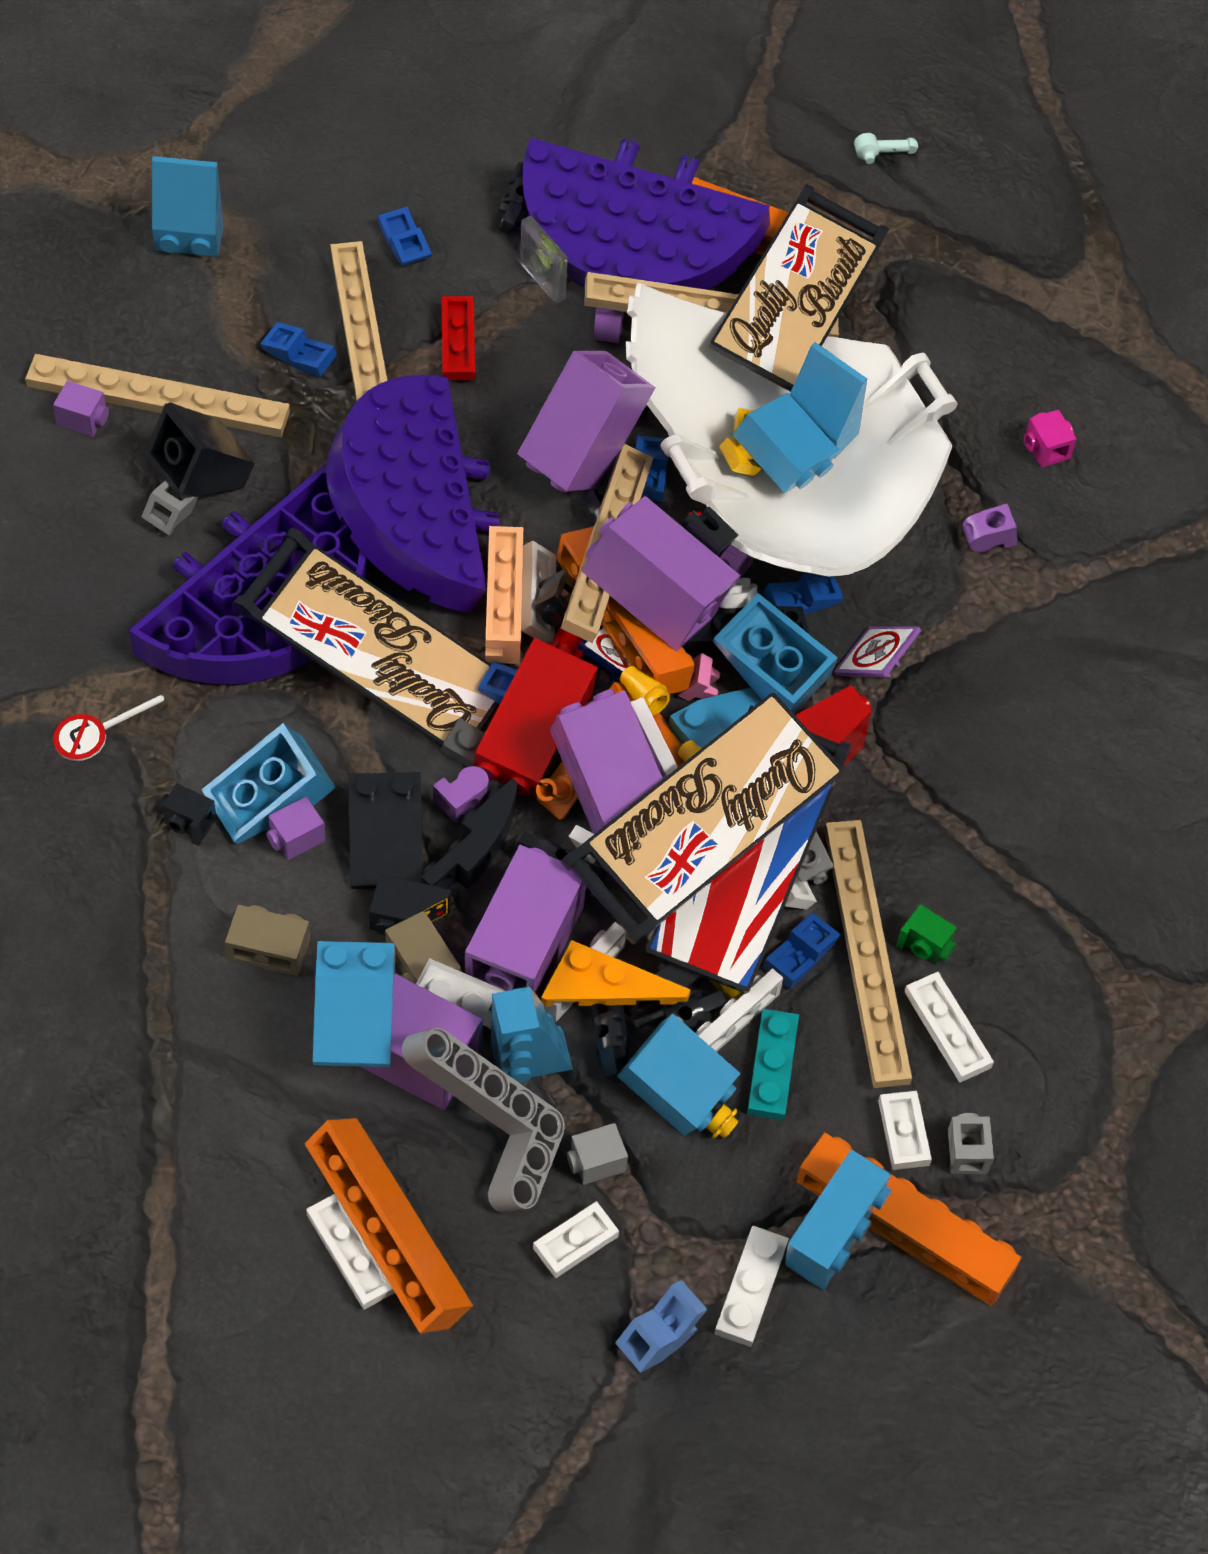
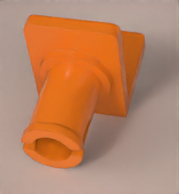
[536,761,578,819]

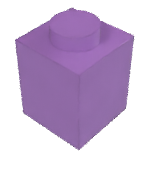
[53,381,109,437]
[267,797,326,860]

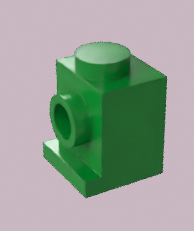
[896,904,957,965]

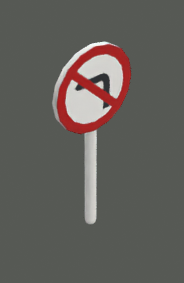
[53,695,164,761]

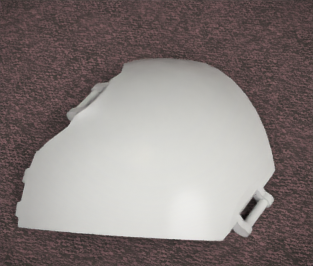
[626,283,958,577]

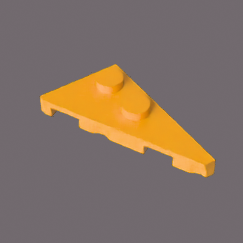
[541,940,691,1007]

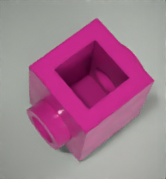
[1024,409,1077,468]

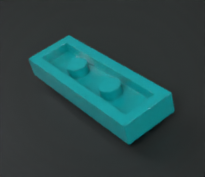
[747,1009,799,1121]

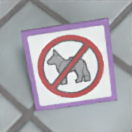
[833,626,922,677]

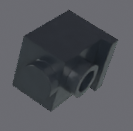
[535,569,576,629]
[157,783,217,846]

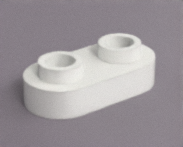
[720,578,757,608]

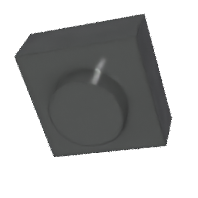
[440,718,485,767]

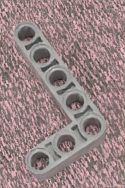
[402,1028,565,1213]

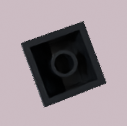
[144,402,255,499]

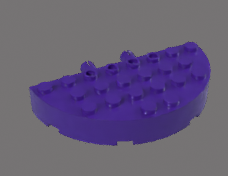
[523,138,770,290]
[326,375,500,613]
[129,465,368,684]

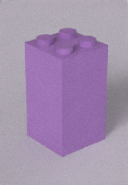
[517,351,656,492]
[581,496,741,651]
[549,689,663,834]
[465,845,586,998]
[362,974,483,1111]

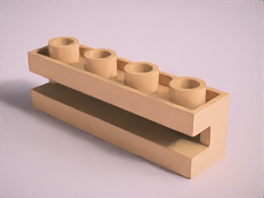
[485,526,523,664]

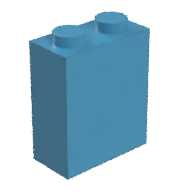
[732,392,840,493]
[617,1014,741,1136]

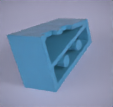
[491,987,573,1083]
[785,1149,892,1290]

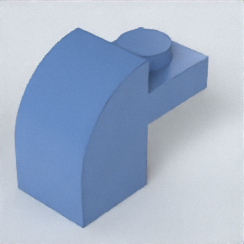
[616,1280,707,1373]

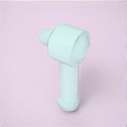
[854,133,918,164]

